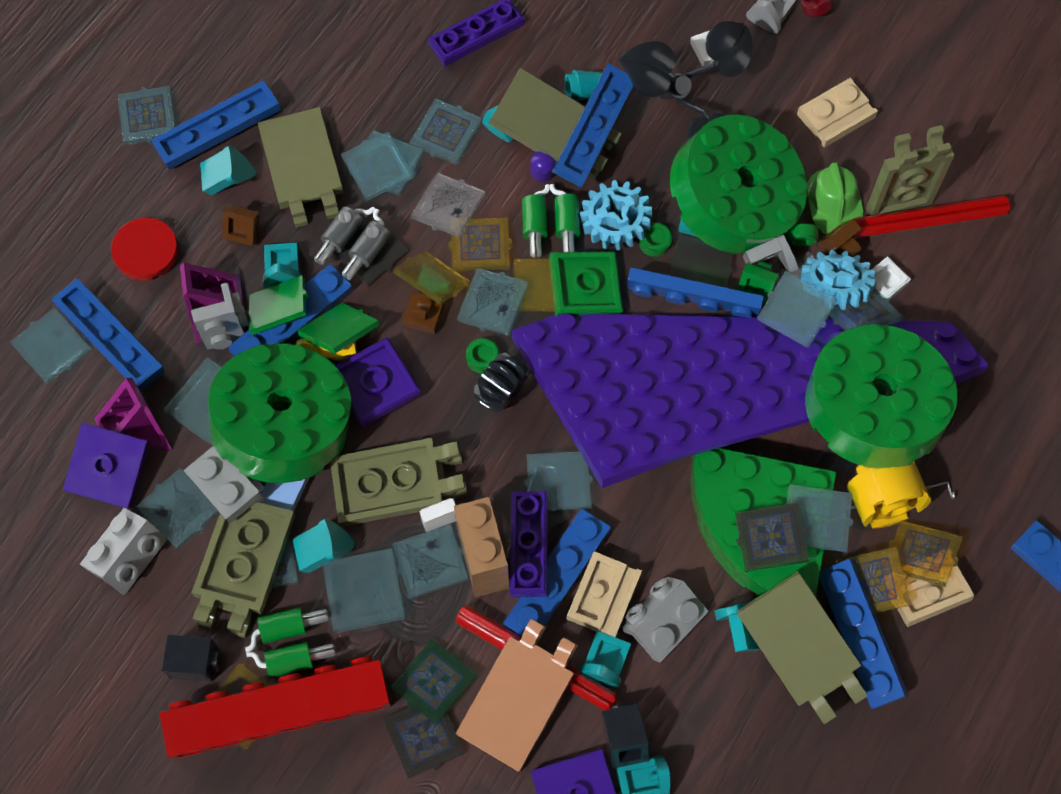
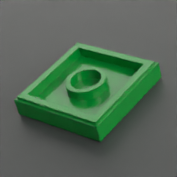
[549,252,623,317]

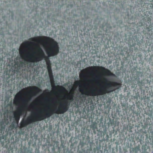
[618,21,753,139]

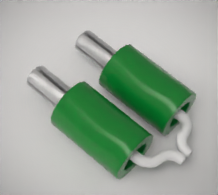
[522,184,581,258]
[245,607,336,679]

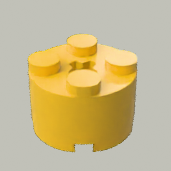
[847,461,931,529]

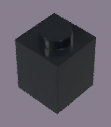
[161,635,222,682]
[602,704,649,768]

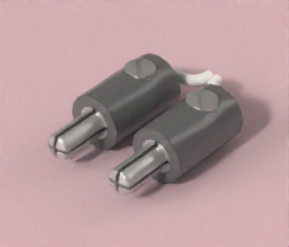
[314,206,391,280]

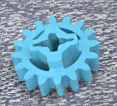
[580,180,652,250]
[800,250,875,310]

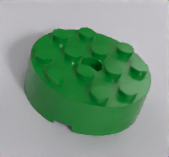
[670,115,807,254]
[805,324,957,469]
[208,343,351,483]

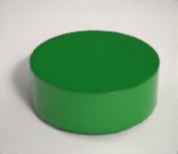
[638,222,672,257]
[784,224,818,247]
[466,338,500,374]

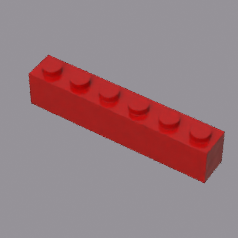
[159,656,391,760]

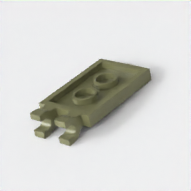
[488,68,621,178]
[258,107,343,228]
[866,125,954,216]
[330,438,468,527]
[192,502,296,638]
[736,571,868,724]

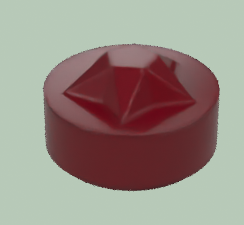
[801,0,834,17]

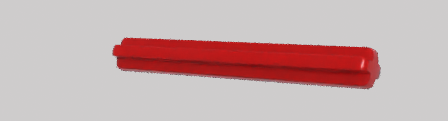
[852,196,1010,238]
[456,605,617,710]

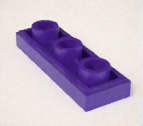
[428,0,524,67]
[510,491,548,598]

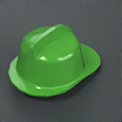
[807,162,863,235]

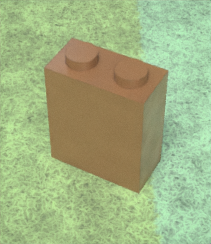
[454,497,510,597]

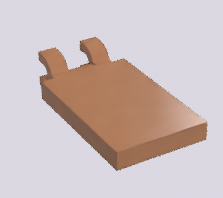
[455,619,578,772]

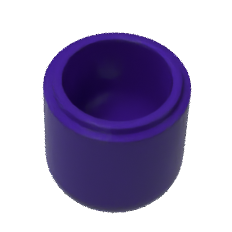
[530,151,556,182]

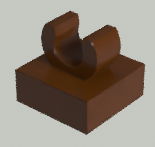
[222,204,260,246]
[817,218,861,257]
[402,292,445,335]

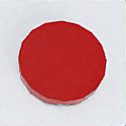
[111,217,179,281]

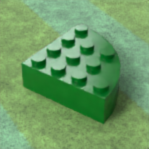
[690,448,836,598]

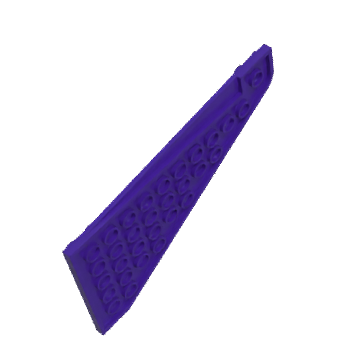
[512,314,988,488]

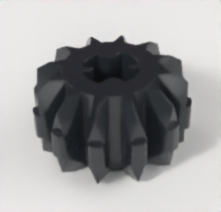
[474,352,528,413]

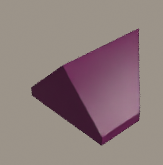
[180,262,244,345]
[94,377,172,450]

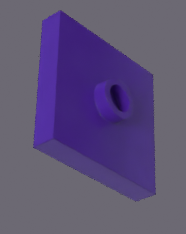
[335,337,421,428]
[63,423,151,509]
[531,749,616,794]

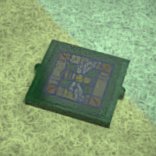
[390,639,478,725]

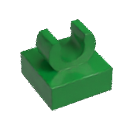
[737,260,778,306]

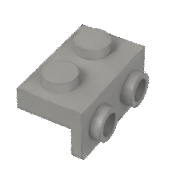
[191,283,249,350]
[184,446,266,524]
[80,508,167,595]
[620,577,709,663]

